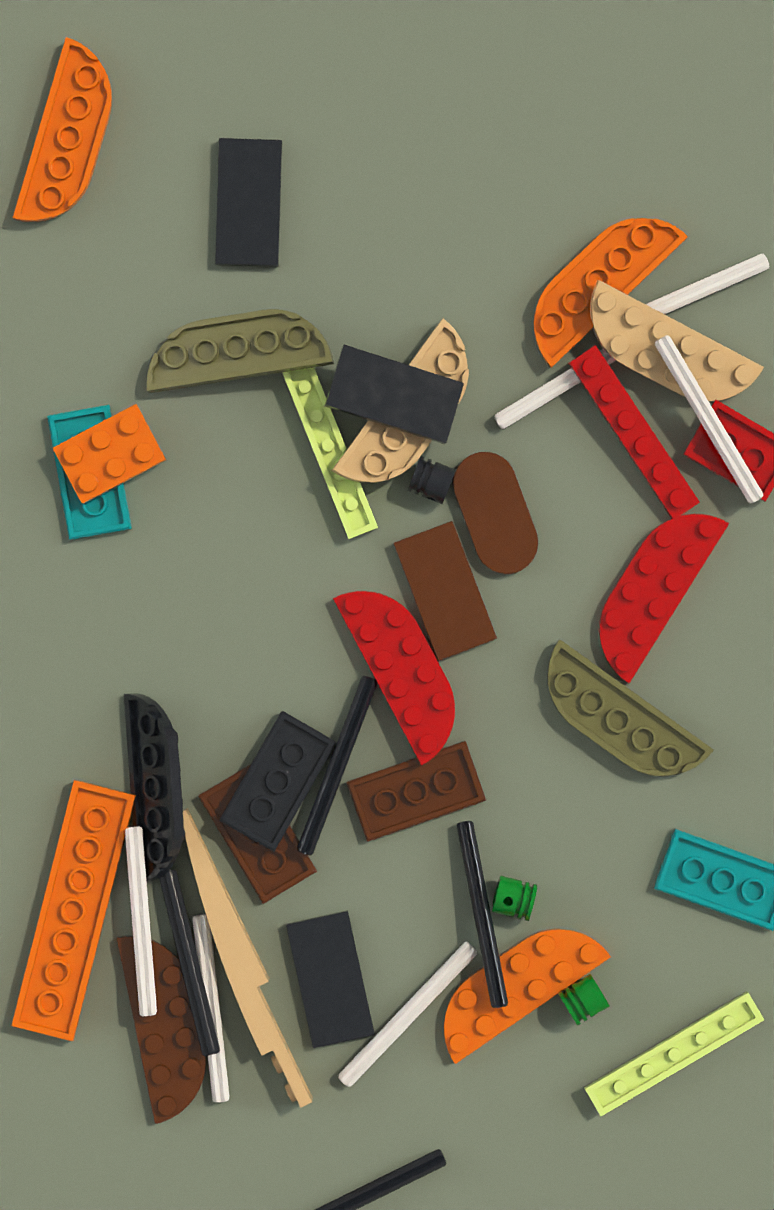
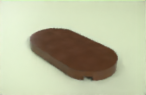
[453,452,538,574]

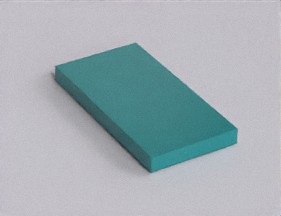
[47,405,132,540]
[653,828,774,931]

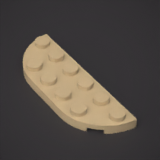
[590,280,764,401]
[331,318,469,483]

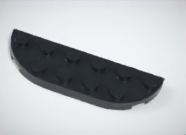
[124,693,185,882]

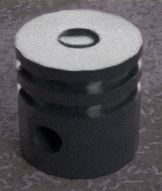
[407,456,456,504]

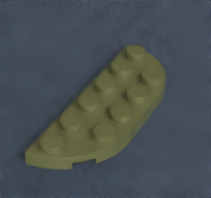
[147,309,334,393]
[547,639,714,776]

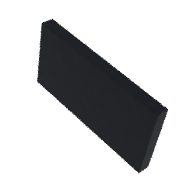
[215,138,282,267]
[325,344,464,444]
[219,711,336,852]
[286,910,375,1048]

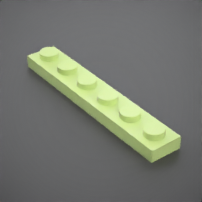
[282,367,378,539]
[584,991,764,1116]

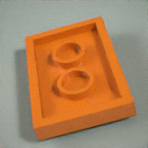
[53,404,166,504]

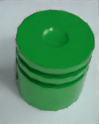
[491,875,537,921]
[558,974,610,1026]

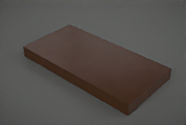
[393,521,497,661]
[347,741,486,842]
[198,764,317,904]

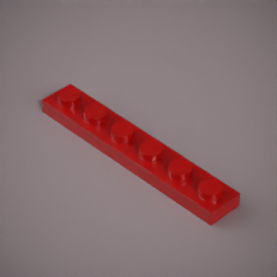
[568,345,700,519]

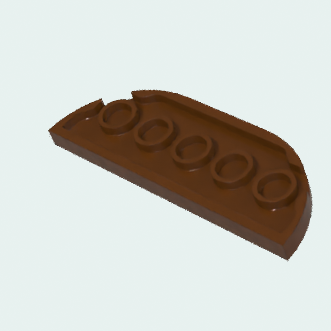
[117,936,206,1124]

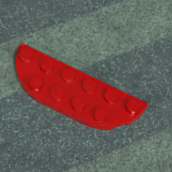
[599,514,729,684]
[333,591,455,766]

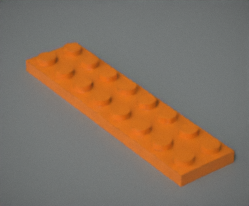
[11,780,136,1041]

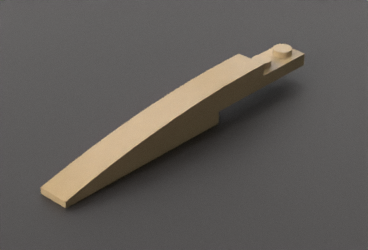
[183,808,313,1108]

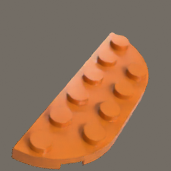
[13,37,112,222]
[534,218,688,368]
[444,928,611,1064]

